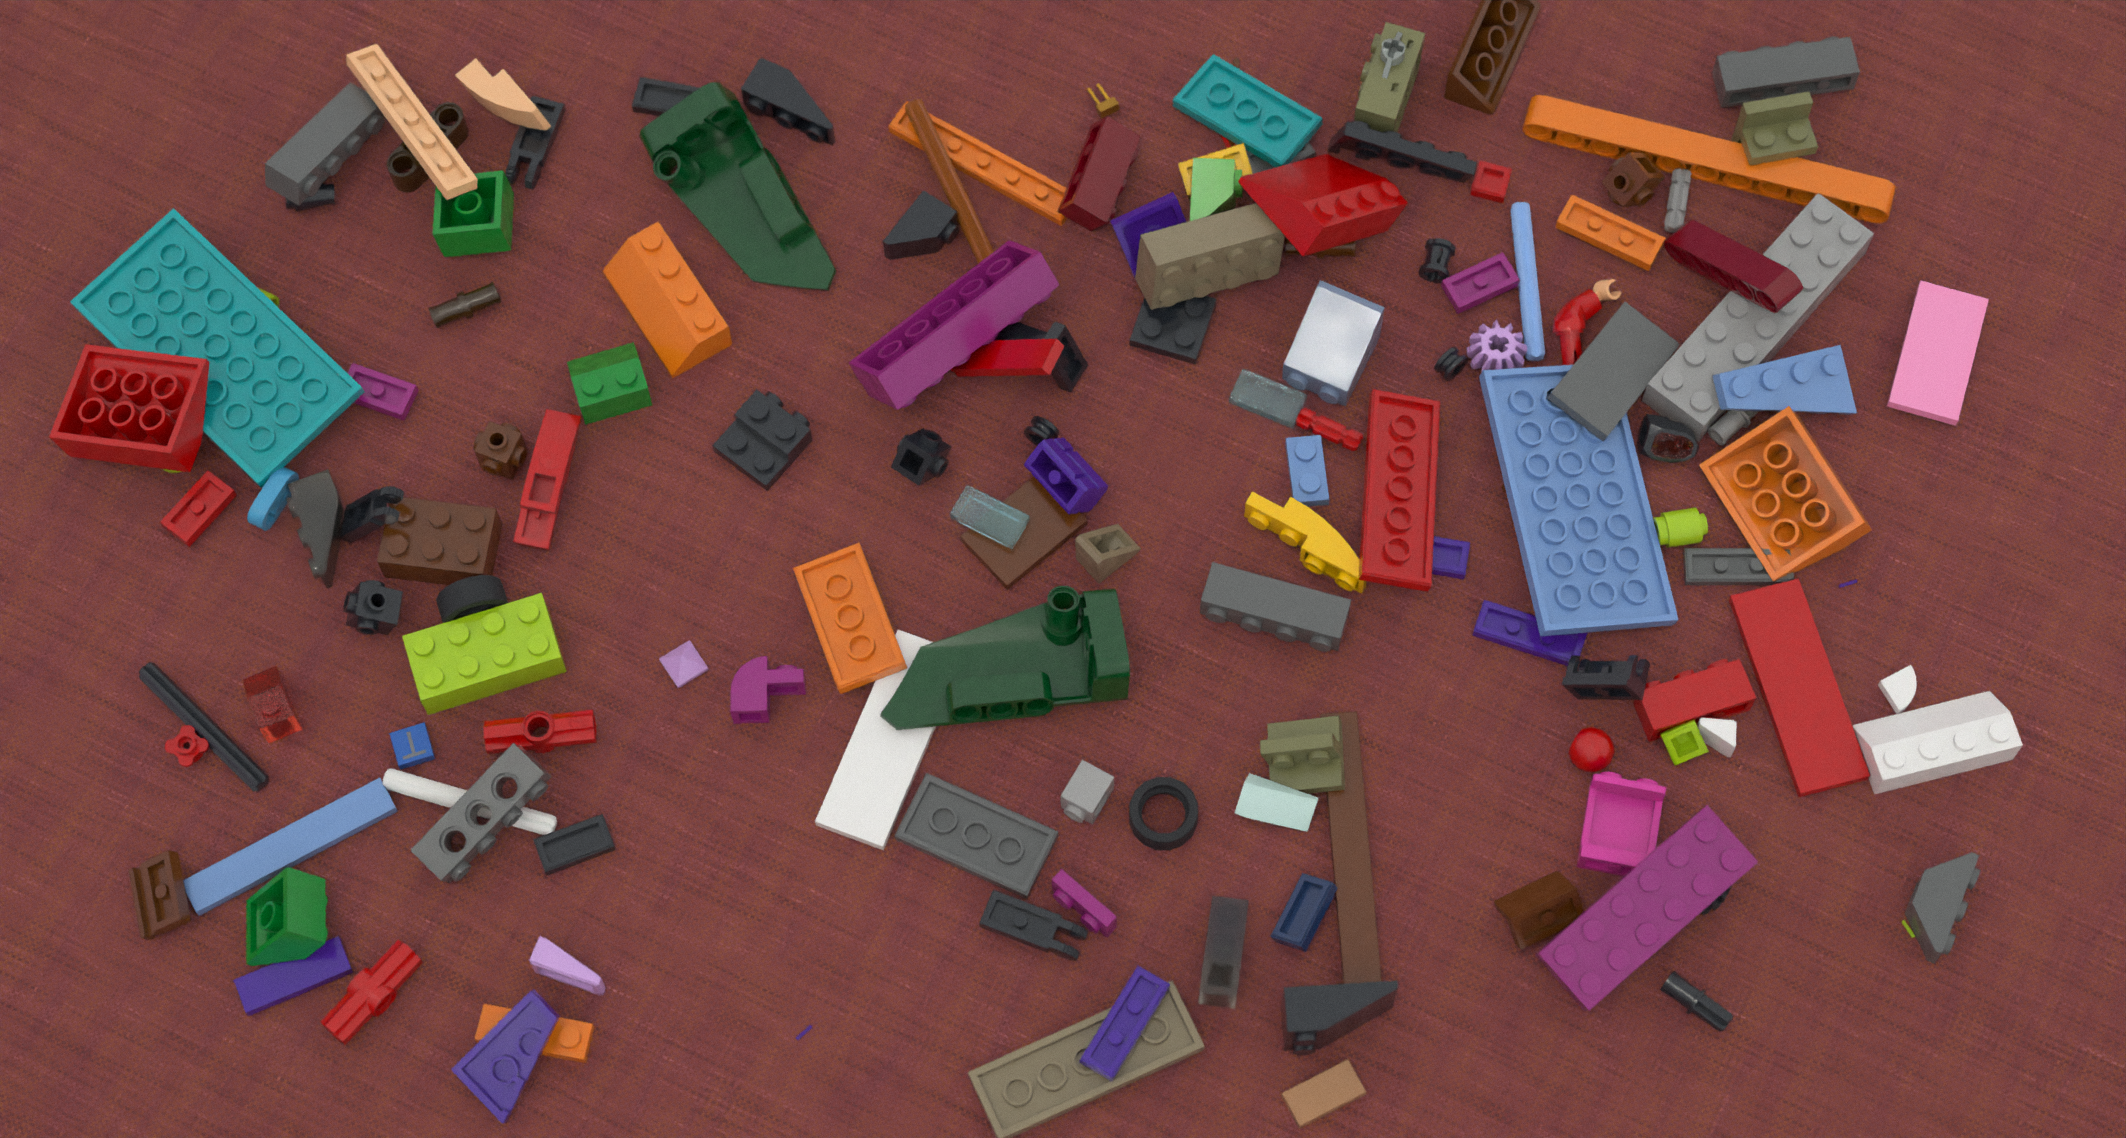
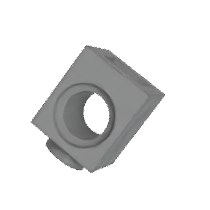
[1060,760,1114,825]

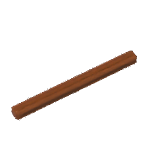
[905,98,994,264]

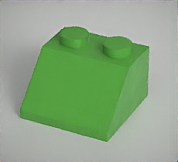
[1190,158,1243,221]

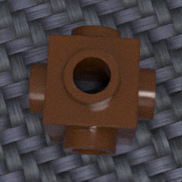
[1601,152,1665,207]
[473,421,528,480]

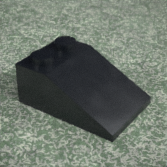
[1281,981,1398,1055]

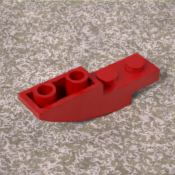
[513,409,582,551]

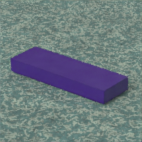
[1472,600,1587,666]
[234,936,353,1016]
[1080,966,1170,1081]

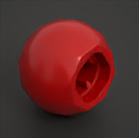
[1568,727,1614,773]

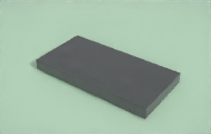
[1547,302,1680,441]
[894,773,1059,899]

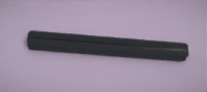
[139,662,269,792]

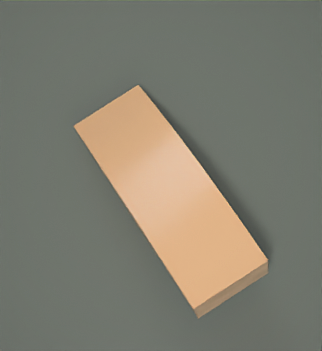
[455,58,551,131]

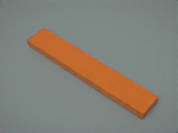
[888,101,1067,226]

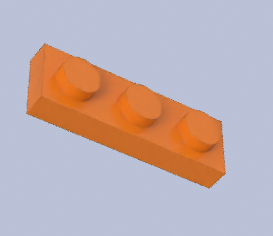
[1555,195,1665,271]
[475,1004,594,1063]

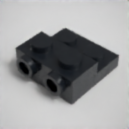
[712,390,813,491]

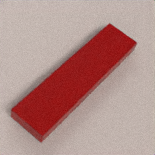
[951,339,1064,377]

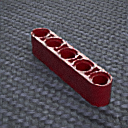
[1664,219,1803,313]

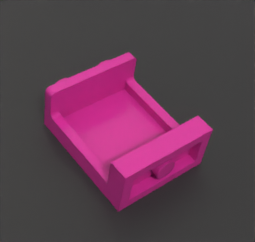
[1576,772,1666,876]

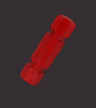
[1295,408,1363,451]

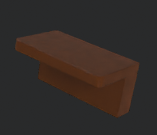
[1494,871,1584,949]

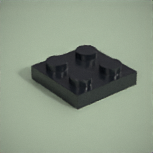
[1130,296,1217,365]

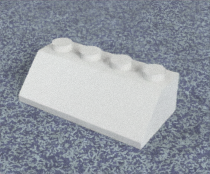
[1852,691,2023,794]

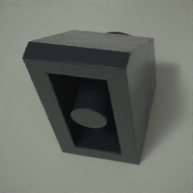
[883,190,959,260]

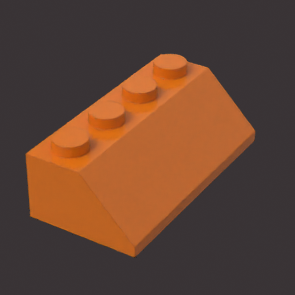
[603,222,733,379]

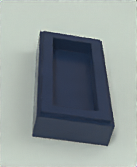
[1270,873,1338,952]

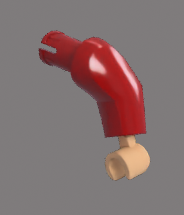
[1553,279,1621,365]

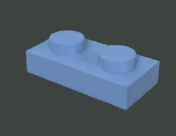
[1285,435,1329,507]

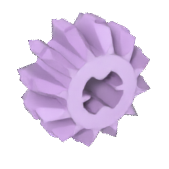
[1466,320,1527,373]

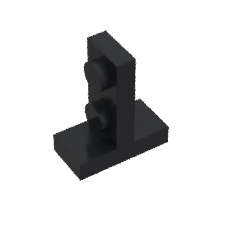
[995,322,1088,392]

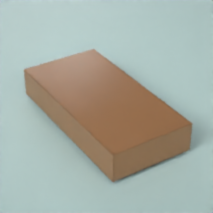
[1281,1059,1366,1129]

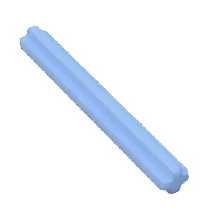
[1510,202,1545,361]

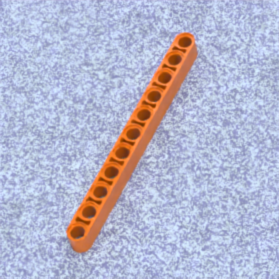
[1522,95,1895,223]

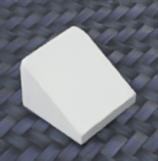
[1697,718,1736,757]

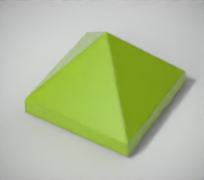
[1660,719,1709,766]

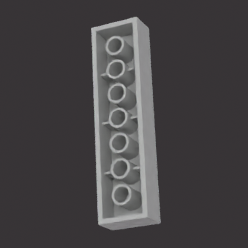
[1642,193,1874,442]

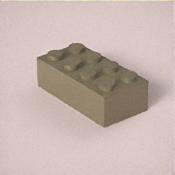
[1135,203,1285,310]

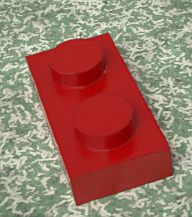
[160,471,237,547]

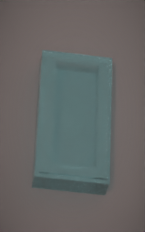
[1229,369,1307,429]
[950,485,1030,549]

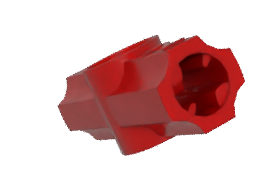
[483,710,597,754]
[320,939,423,1045]

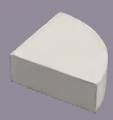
[1878,665,1917,714]

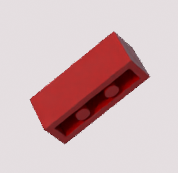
[1633,659,1756,742]

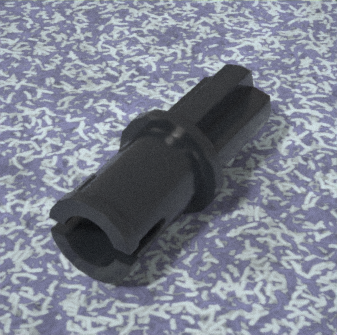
[1660,971,1733,1032]

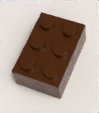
[377,497,503,585]

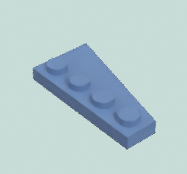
[1712,345,1857,415]

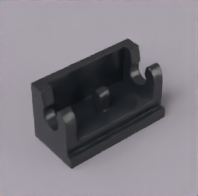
[1562,655,1650,700]

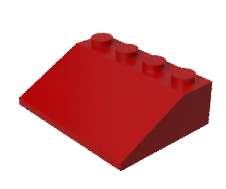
[1238,154,1408,256]
[49,344,210,472]

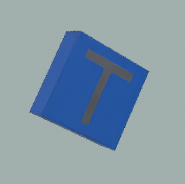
[389,722,436,770]

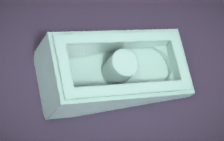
[1235,773,1319,832]

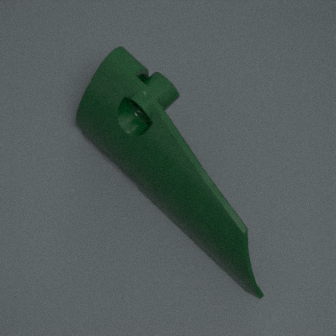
[639,82,837,291]
[880,586,1130,730]

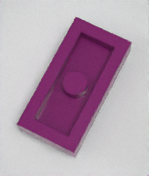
[1441,252,1520,314]
[348,363,419,420]
[1052,869,1117,937]

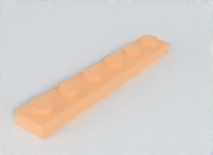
[346,44,478,200]

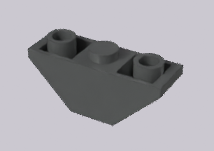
[1905,852,1980,964]

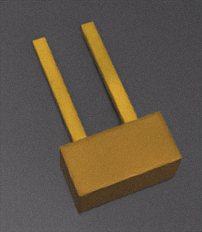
[1087,83,1119,119]

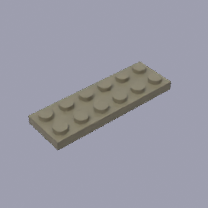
[968,980,1205,1138]

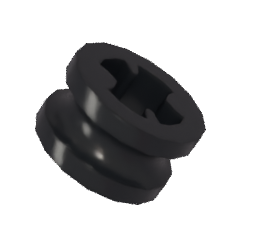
[1434,346,1468,382]
[1024,416,1060,446]

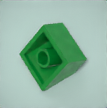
[567,342,653,425]
[246,867,328,966]

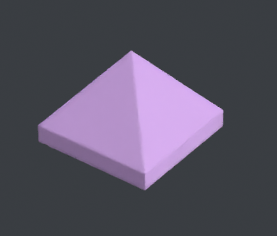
[659,640,709,688]

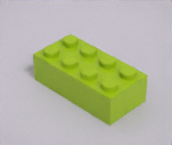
[402,593,567,715]

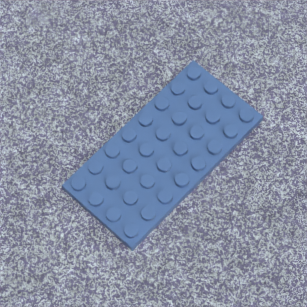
[1479,365,1679,636]

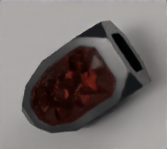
[1637,414,1699,463]

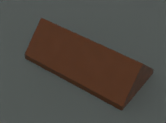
[1444,0,1541,115]

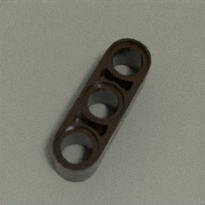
[387,102,469,193]

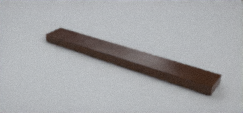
[1320,712,1382,984]

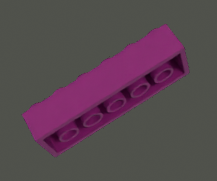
[849,240,1060,410]
[1535,805,1758,1011]

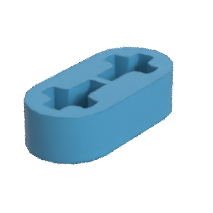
[247,467,299,531]

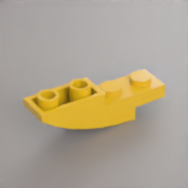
[1244,492,1367,594]

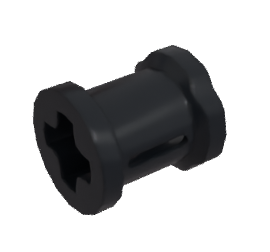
[1418,238,1456,283]

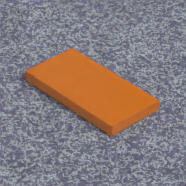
[793,543,907,694]

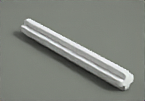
[382,768,557,835]

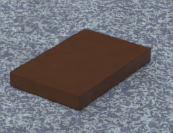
[960,477,1087,590]

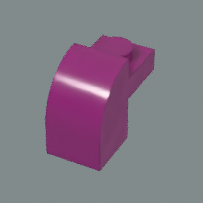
[730,656,806,724]

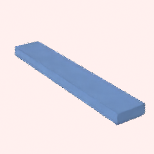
[183,778,398,916]

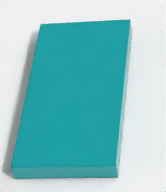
[1173,54,1323,167]

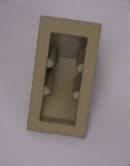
[1075,524,1141,584]

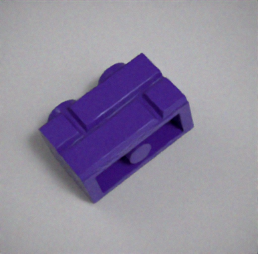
[1024,437,1109,514]

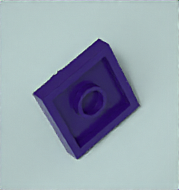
[1110,192,1186,284]

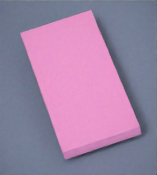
[1887,280,1989,426]

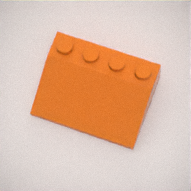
[1699,406,1872,582]

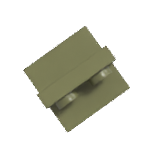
[1731,91,1818,166]
[1260,716,1345,794]

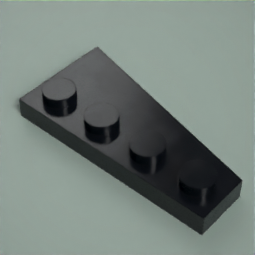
[1327,121,1477,183]

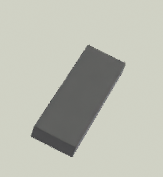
[1683,548,1794,585]

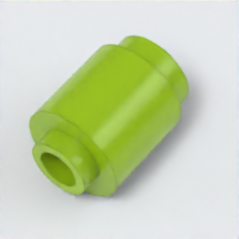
[1653,507,1708,548]

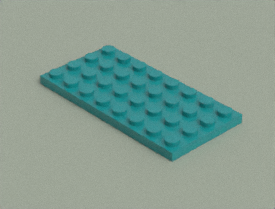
[70,208,365,488]

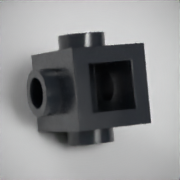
[891,428,952,486]
[343,580,403,635]

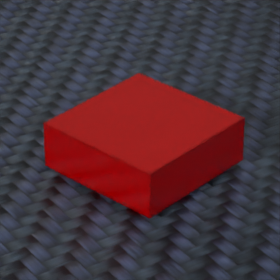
[1470,160,1512,203]

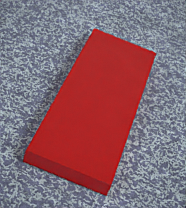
[1358,389,1440,592]
[1729,578,1870,798]

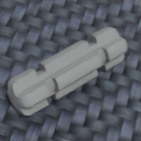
[1664,168,1691,233]

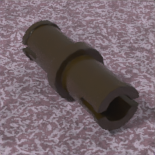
[428,282,502,328]

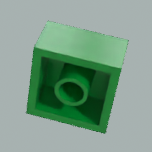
[433,170,514,257]

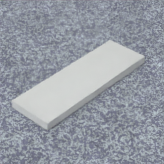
[815,630,936,850]

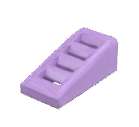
[529,936,606,995]

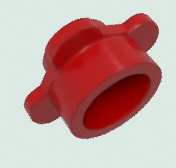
[165,725,209,767]

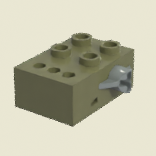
[1354,22,1425,133]

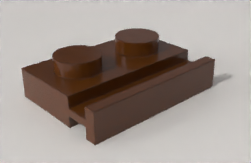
[129,850,191,940]

